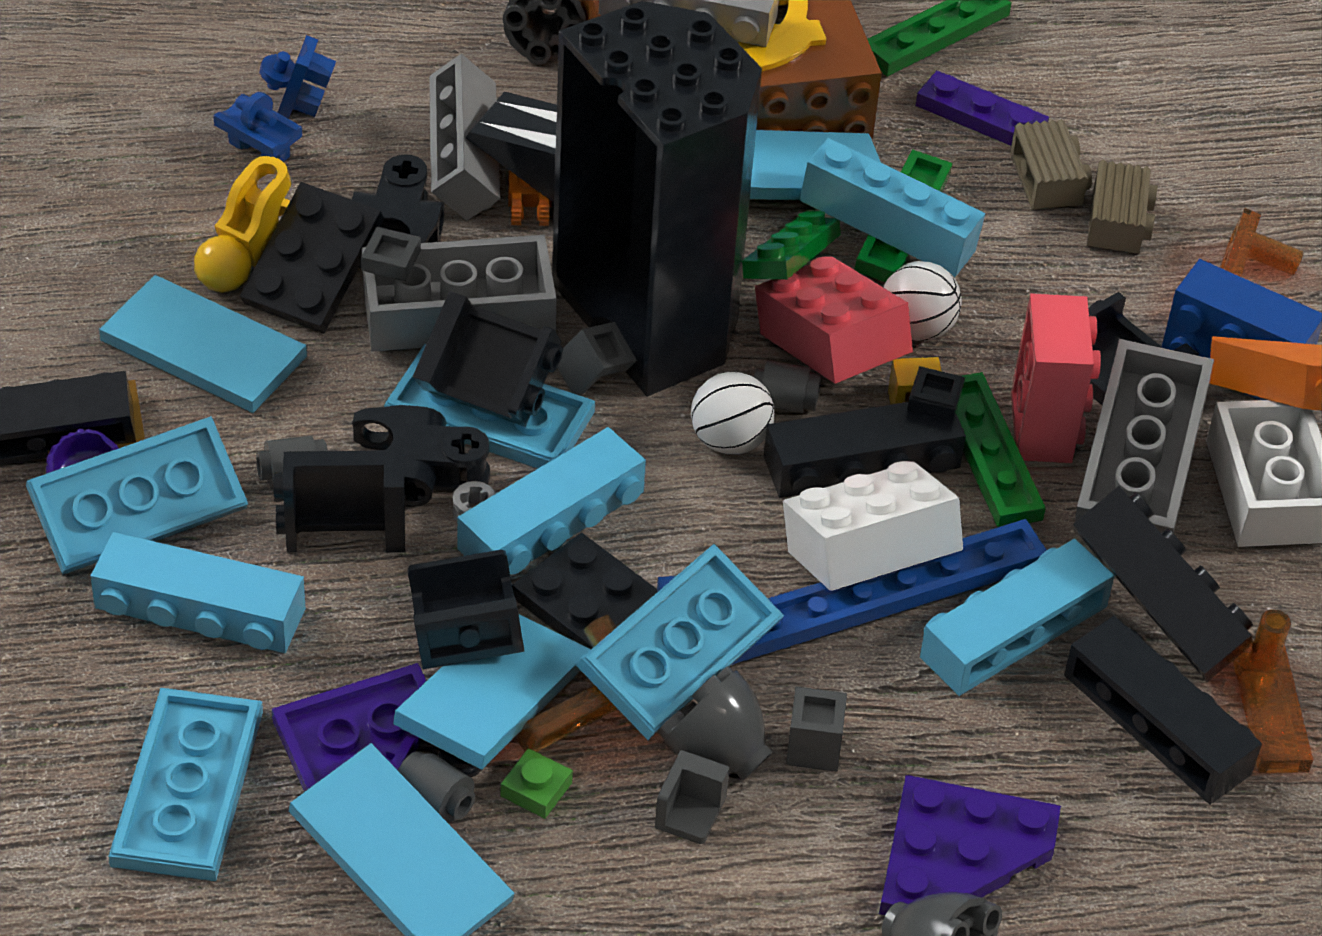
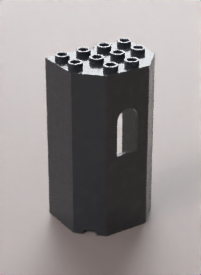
[552,1,762,397]

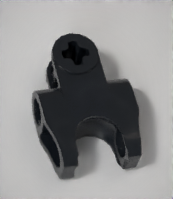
[352,154,445,268]
[352,405,490,506]

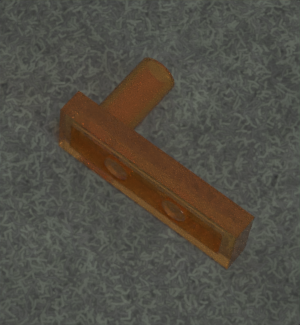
[1220,208,1304,277]
[1233,610,1313,773]
[517,615,617,752]

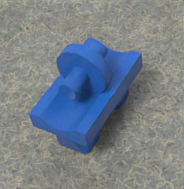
[259,35,336,119]
[213,92,302,162]

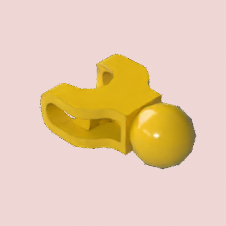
[194,156,291,293]

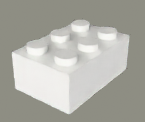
[1206,400,1322,547]
[783,461,963,591]

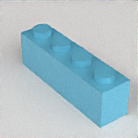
[800,138,986,277]
[457,427,646,574]
[90,532,306,654]
[920,538,1115,696]

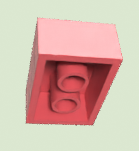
[755,256,913,384]
[1011,293,1101,463]

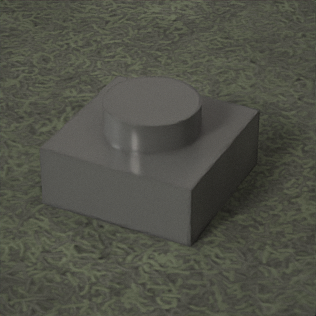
[361,227,421,281]

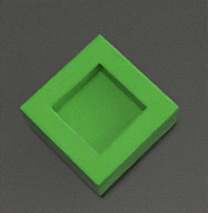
[500,748,573,819]

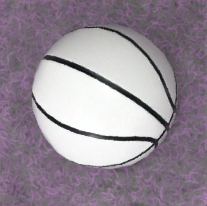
[883,261,962,341]
[691,372,775,454]

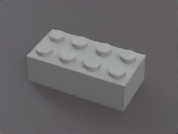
[362,235,557,352]
[1074,339,1214,533]

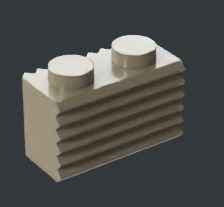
[1010,119,1092,210]
[1086,159,1158,254]

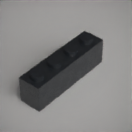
[0,371,136,465]
[763,402,966,498]
[1073,486,1254,682]
[1064,616,1262,805]

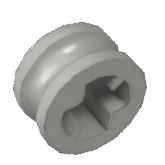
[452,481,495,522]

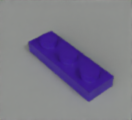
[915,70,1049,146]

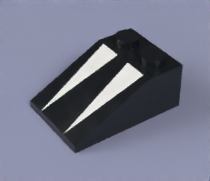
[466,91,557,203]

